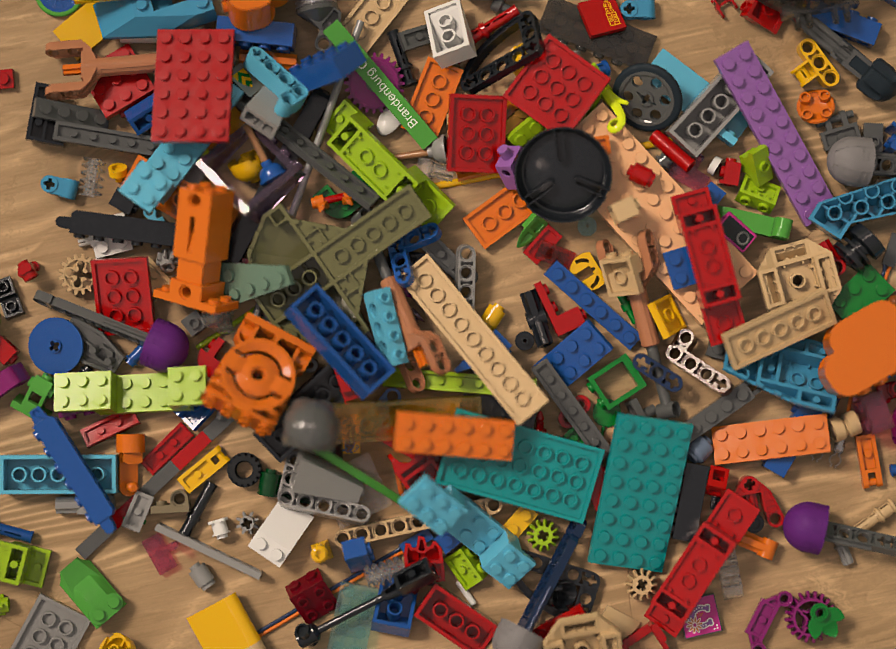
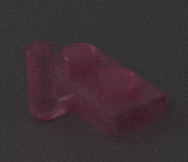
[668,154,710,190]
[142,532,180,575]

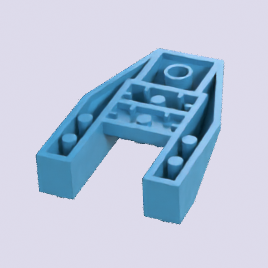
[93,0,217,39]

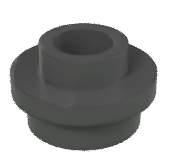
[656,153,673,170]

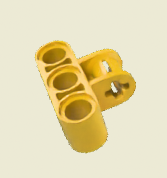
[790,38,840,89]

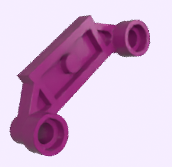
[744,591,793,649]

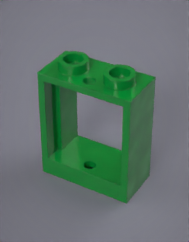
[586,353,647,411]

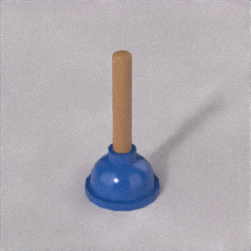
[243,124,288,186]

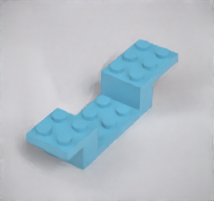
[118,84,244,214]
[398,474,536,589]

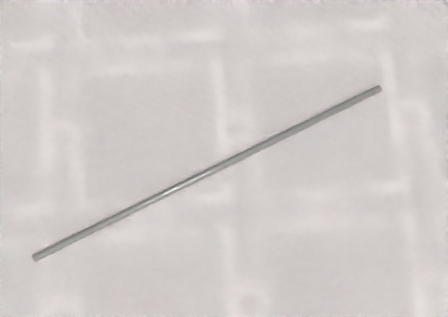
[215,20,365,420]

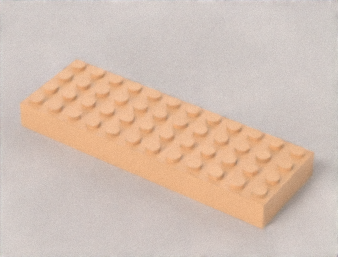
[576,102,757,325]

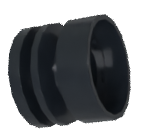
[833,222,886,274]

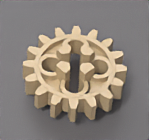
[58,254,93,295]

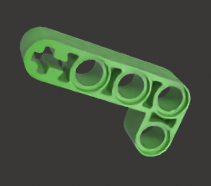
[717,206,793,241]

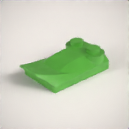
[60,557,127,629]

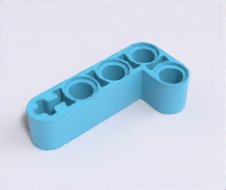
[243,47,308,118]

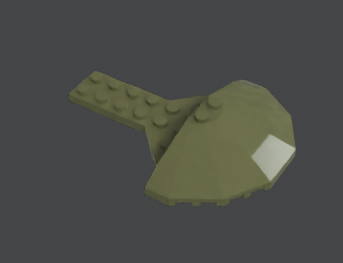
[247,184,432,344]

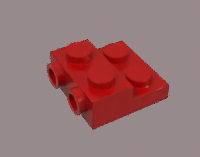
[740,0,794,34]

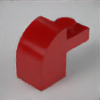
[197,337,227,378]

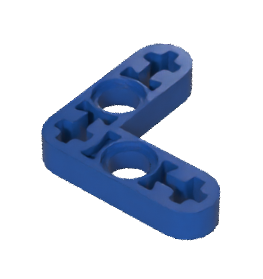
[388,223,442,288]

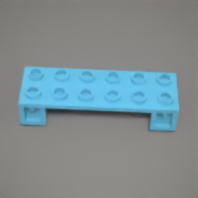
[640,49,748,148]

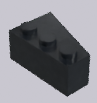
[25,82,64,148]

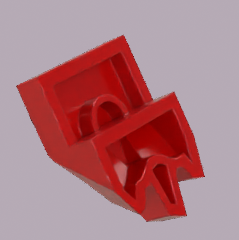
[404,535,445,582]

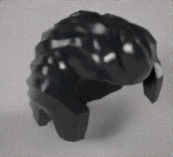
[546,580,577,612]

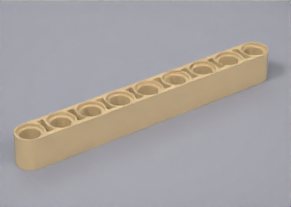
[334,497,502,547]

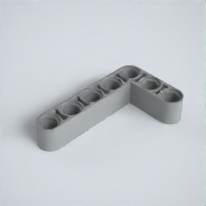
[277,451,370,525]

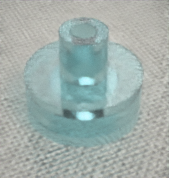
[577,217,597,236]

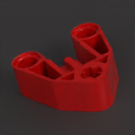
[734,475,785,527]

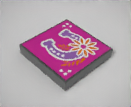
[682,593,723,639]

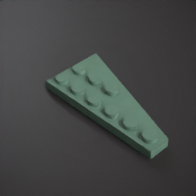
[201,262,295,316]

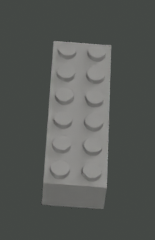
[665,54,774,158]

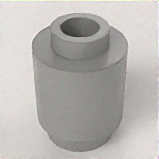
[189,562,216,591]

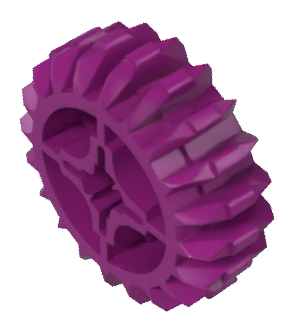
[784,590,835,643]

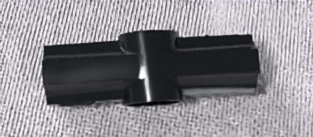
[520,289,554,349]

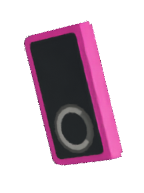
[720,211,757,253]

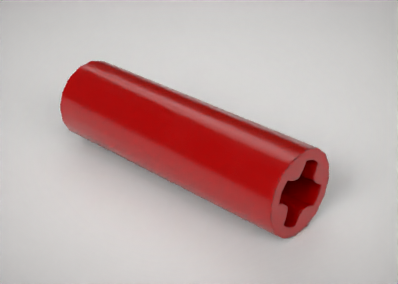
[649,130,697,173]

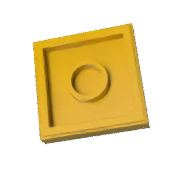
[647,294,687,339]

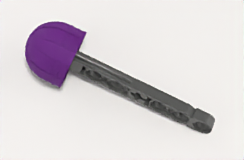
[33,290,189,372]
[783,502,896,557]

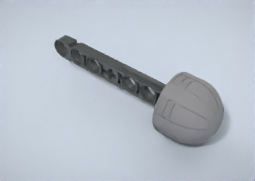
[827,136,896,188]

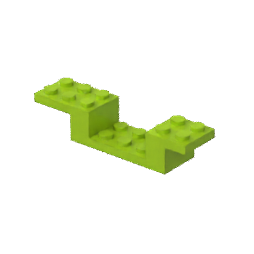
[326,98,456,232]
[54,366,207,415]
[0,540,52,588]

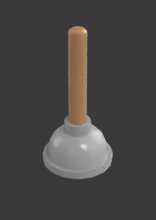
[393,134,447,164]

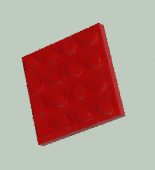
[503,34,611,129]

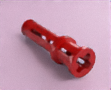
[471,4,520,46]

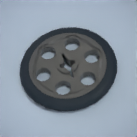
[612,63,683,132]

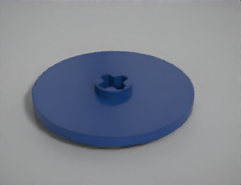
[28,317,84,375]

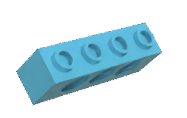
[363,287,409,366]

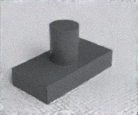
[624,398,656,417]

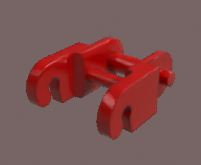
[711,0,738,19]

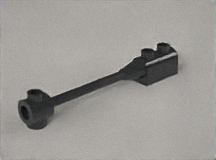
[294,558,439,649]

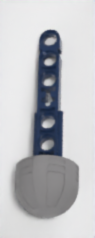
[492,520,587,649]

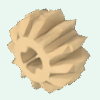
[625,568,658,601]

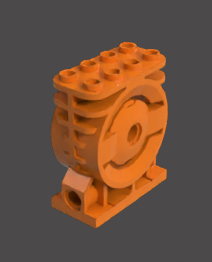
[201,312,316,437]

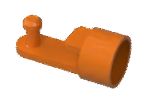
[116,434,145,496]

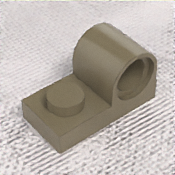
[150,489,191,514]

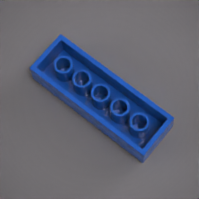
[284,283,396,400]

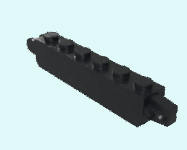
[55,210,176,250]

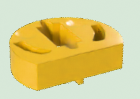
[570,252,605,290]

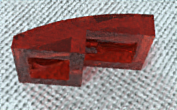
[534,240,576,270]

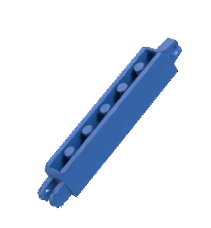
[29,406,117,534]

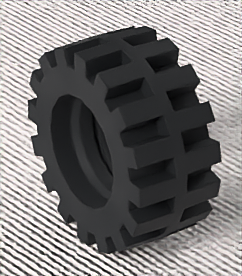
[227,452,262,487]

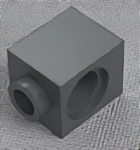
[181,310,210,337]

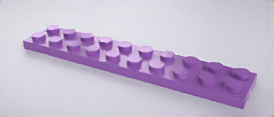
[713,41,833,227]

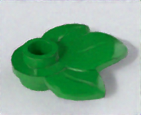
[808,603,845,639]

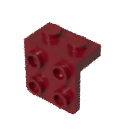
[285,568,339,624]

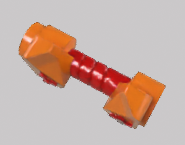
[311,191,355,212]

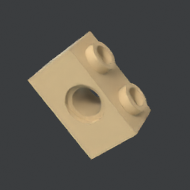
[607,196,641,225]

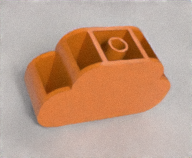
[818,301,896,398]

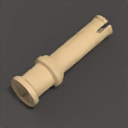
[843,498,896,538]

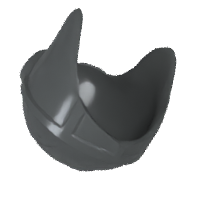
[281,398,340,453]

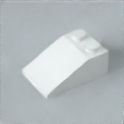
[424,0,477,69]
[248,496,314,568]

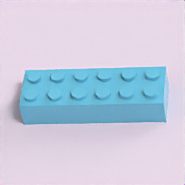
[0,454,119,494]

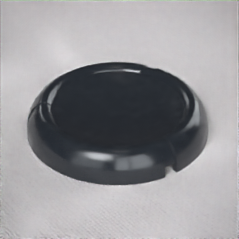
[515,127,612,223]

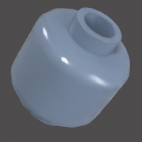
[687,435,713,464]

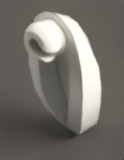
[377,98,406,136]

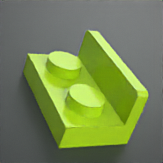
[735,174,781,214]
[444,545,488,591]

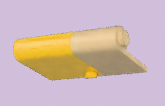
[186,592,266,649]

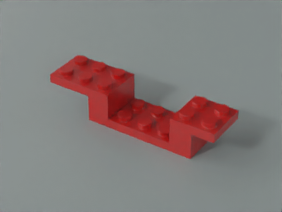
[670,187,745,347]
[644,488,761,638]

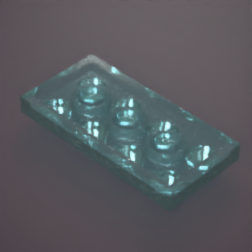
[327,580,379,649]

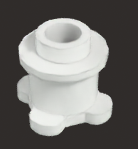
[208,517,231,540]

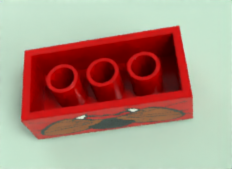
[413,582,498,649]

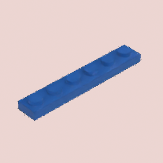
[544,259,640,350]

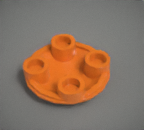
[796,90,835,124]

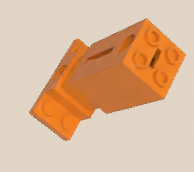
[153,181,239,314]

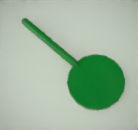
[593,399,621,436]

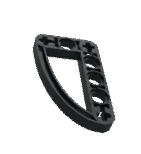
[461,11,544,95]
[516,548,600,616]

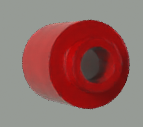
[626,162,656,188]

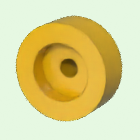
[108,163,128,183]

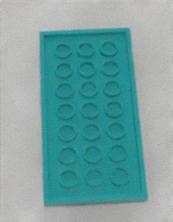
[435,407,605,524]
[587,412,694,572]

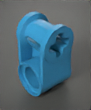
[619,0,656,20]
[41,175,80,200]

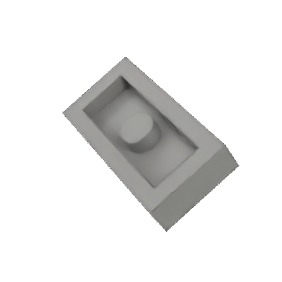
[121,491,154,533]

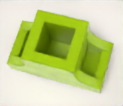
[739,144,773,187]

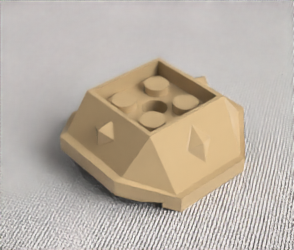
[756,238,842,311]
[543,612,622,649]

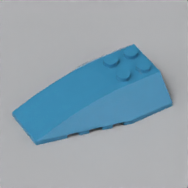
[722,338,837,414]

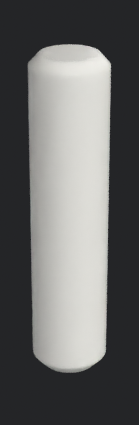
[456,581,476,606]

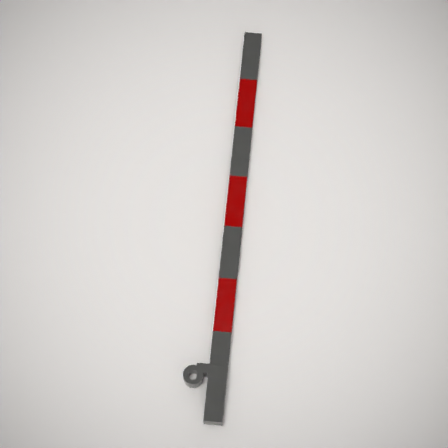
[75,339,318,559]

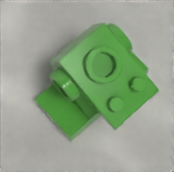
[10,372,54,418]

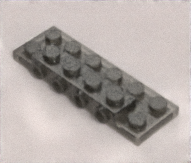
[539,0,657,67]

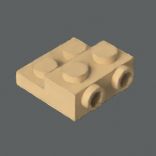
[599,250,644,297]

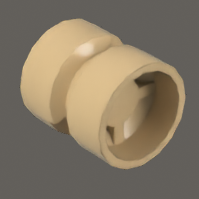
[828,410,862,443]

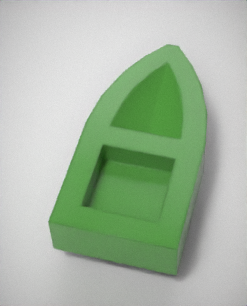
[517,213,548,248]

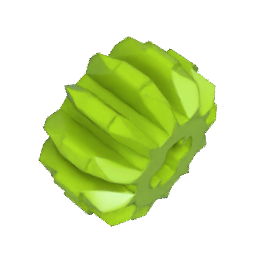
[526,519,559,552]

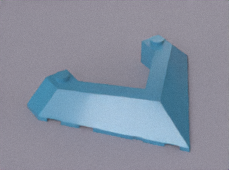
[808,177,896,240]

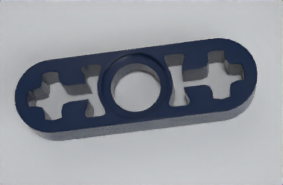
[633,353,683,392]

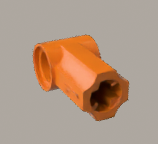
[738,531,779,561]

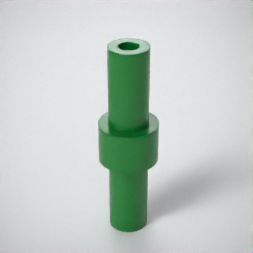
[618,296,635,324]

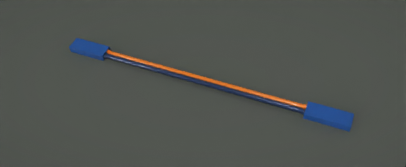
[257,529,434,638]

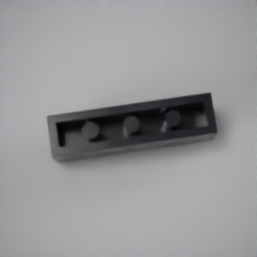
[671,462,710,542]

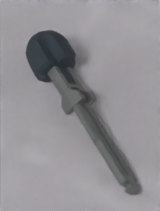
[772,0,896,102]

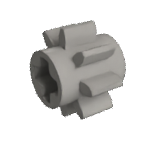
[156,248,178,272]
[236,511,259,534]

